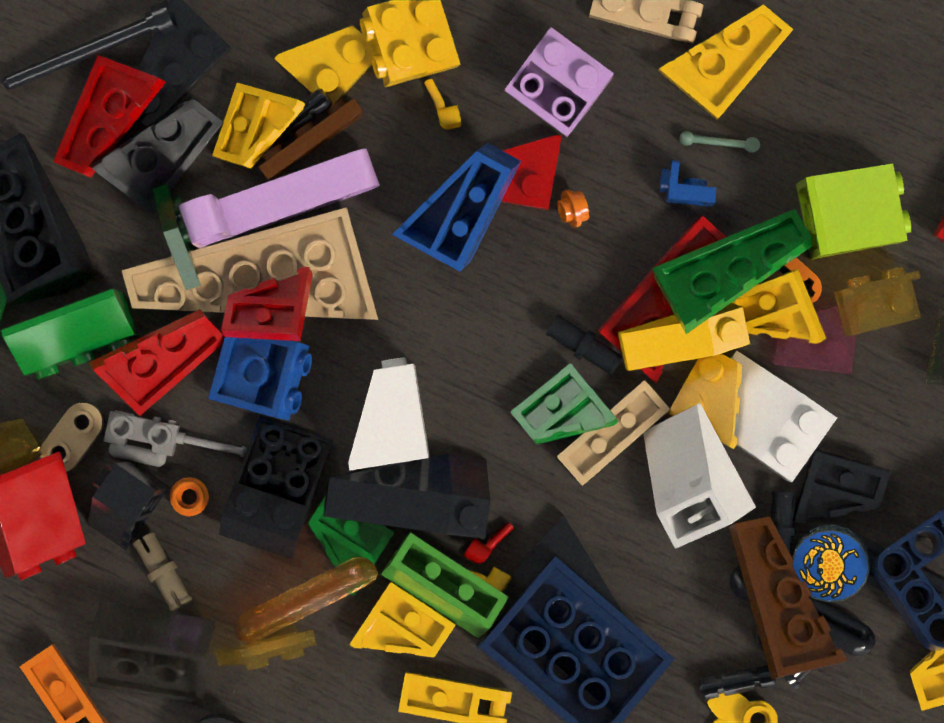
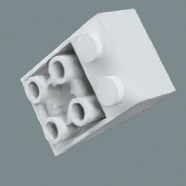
[643,403,756,549]

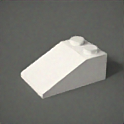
[731,351,837,482]

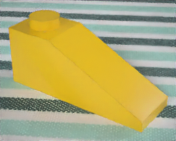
[618,303,750,371]

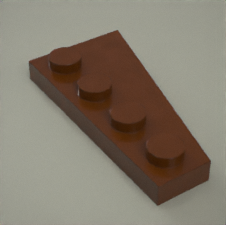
[729,516,847,679]

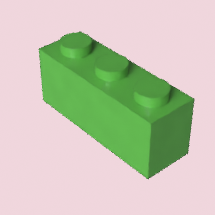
[381,532,509,638]

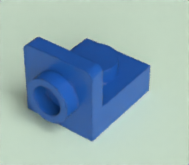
[659,160,716,207]

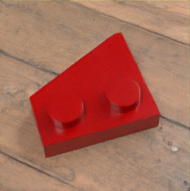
[501,135,562,210]

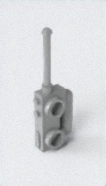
[104,410,247,467]

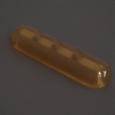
[236,557,378,643]

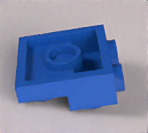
[208,337,312,421]

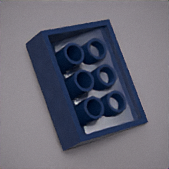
[475,556,674,723]

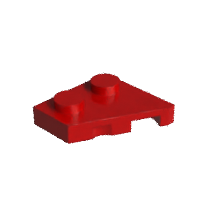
[221,267,313,341]

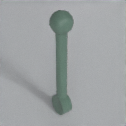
[679,131,760,153]

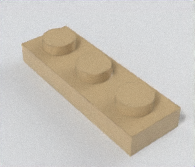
[556,380,670,486]

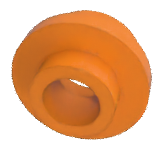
[557,189,589,228]
[170,477,209,516]

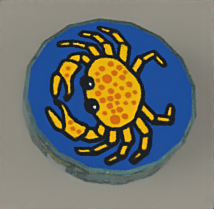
[792,525,870,602]

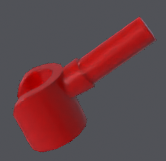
[464,522,514,564]

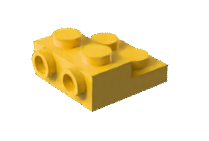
[360,0,460,87]

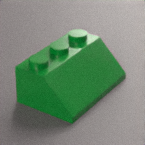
[1,289,139,380]

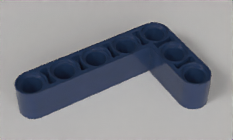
[872,509,944,651]

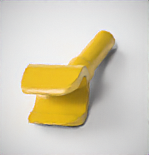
[424,79,462,130]
[468,567,511,592]

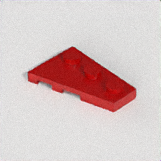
[53,55,166,178]
[89,309,225,416]

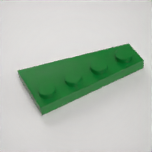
[652,209,813,334]

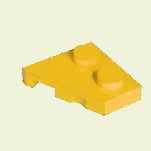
[212,83,305,169]
[732,269,826,344]
[668,353,742,449]

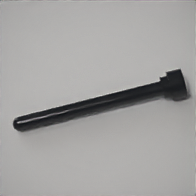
[2,0,178,90]

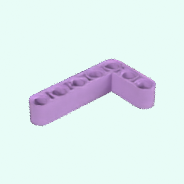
[179,148,380,249]

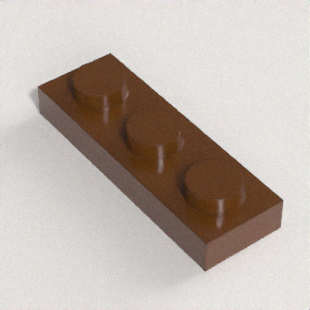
[259,98,364,181]

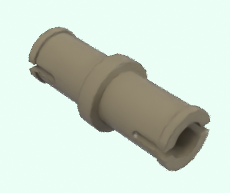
[132,532,192,612]

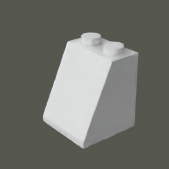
[348,357,429,470]

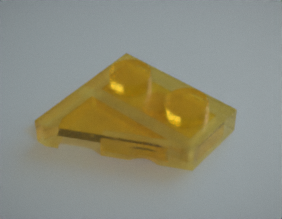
[215,630,317,671]

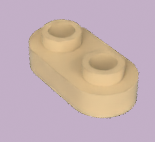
[40,403,104,472]

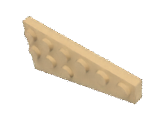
[122,207,379,320]

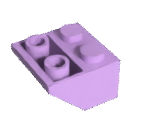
[504,27,614,137]

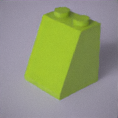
[796,164,911,260]

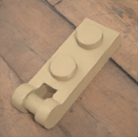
[589,0,704,44]

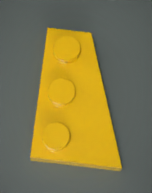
[658,4,793,120]

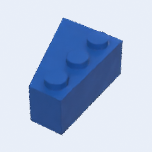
[392,143,522,272]

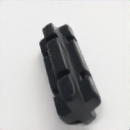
[271,89,332,148]
[699,665,776,700]

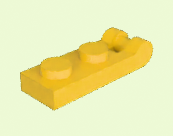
[398,672,512,723]

